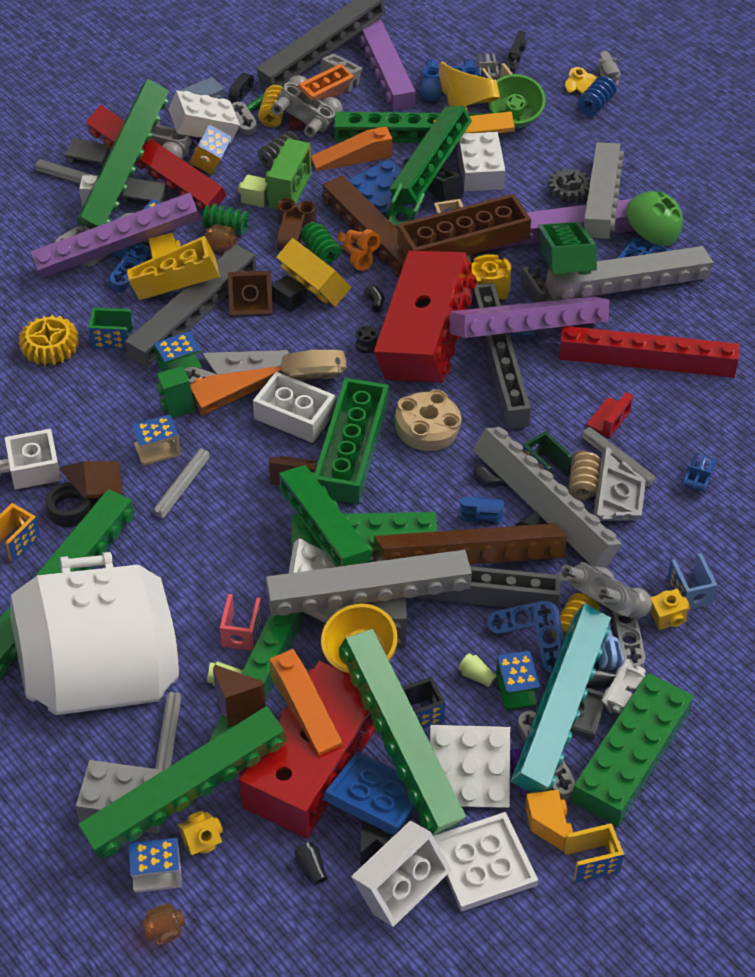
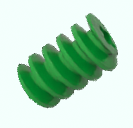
[202,203,248,236]
[300,222,341,264]

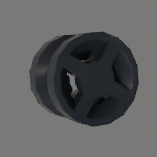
[356,326,377,354]

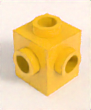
[650,589,690,630]
[177,811,223,855]

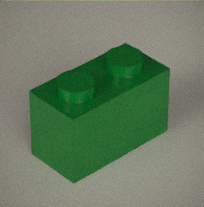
[155,366,195,418]

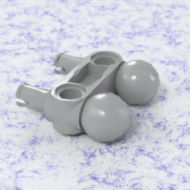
[271,75,343,137]
[150,119,192,159]
[559,562,652,619]

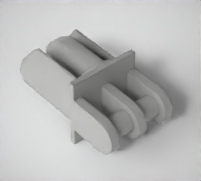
[597,51,621,86]
[477,53,499,80]

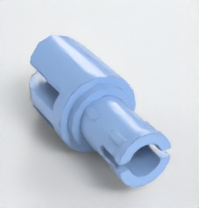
[598,622,624,671]

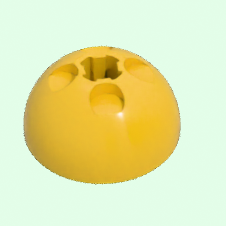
[321,604,398,674]

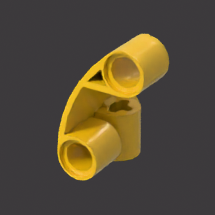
[439,62,500,112]

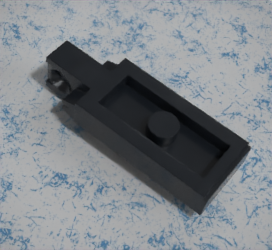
[505,30,527,74]

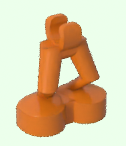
[337,229,381,271]

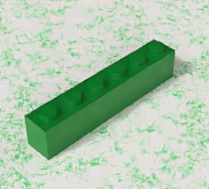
[389,106,472,204]
[279,465,372,567]

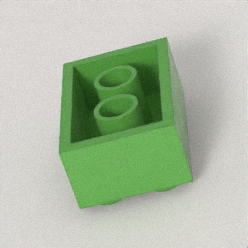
[265,138,311,209]

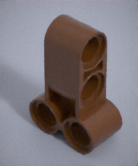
[277,198,316,250]

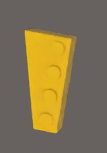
[127,236,220,300]

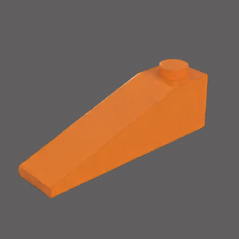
[297,64,354,100]
[311,127,392,172]
[191,366,282,416]
[270,649,342,756]

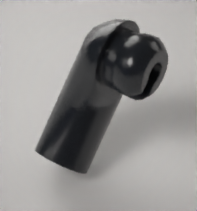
[473,465,506,487]

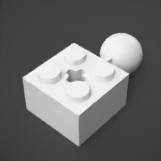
[0,429,61,490]

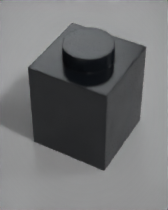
[272,275,305,313]

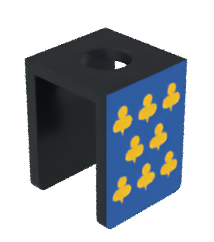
[402,676,446,729]

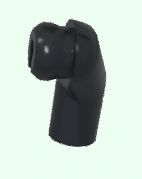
[364,284,385,313]

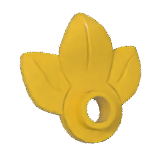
[565,67,598,94]

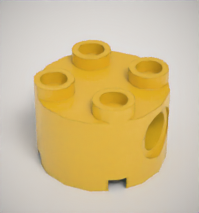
[472,255,511,300]

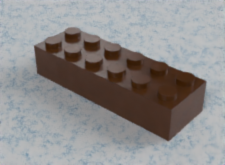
[397,193,531,257]

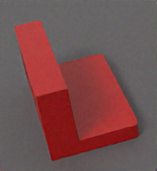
[587,392,634,439]

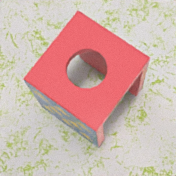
[220,594,262,651]

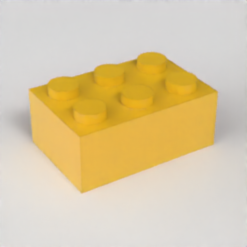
[276,238,352,307]

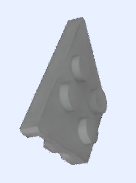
[204,350,289,389]
[594,447,646,521]

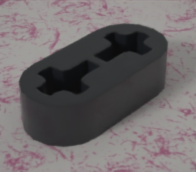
[229,72,254,102]

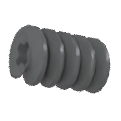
[258,131,300,171]

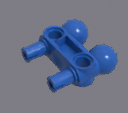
[420,59,480,102]

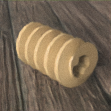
[568,450,601,502]

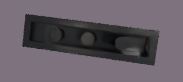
[404,158,463,202]

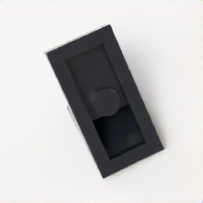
[360,820,391,865]

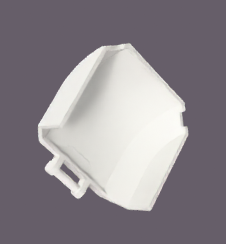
[10,552,179,715]

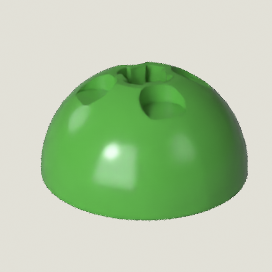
[488,74,546,128]
[626,191,683,246]

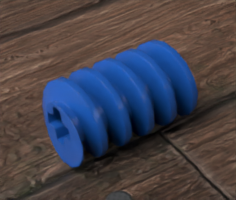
[578,76,617,116]

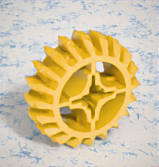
[19,314,79,367]

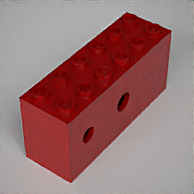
[374,251,477,383]
[238,661,375,839]

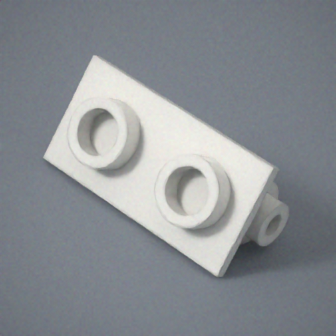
[602,659,646,714]

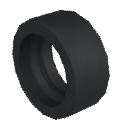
[45,482,92,527]

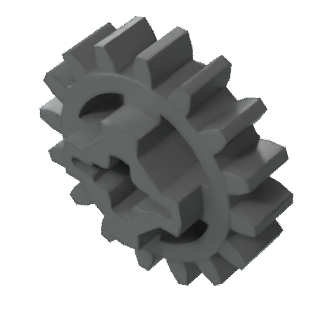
[548,168,591,203]

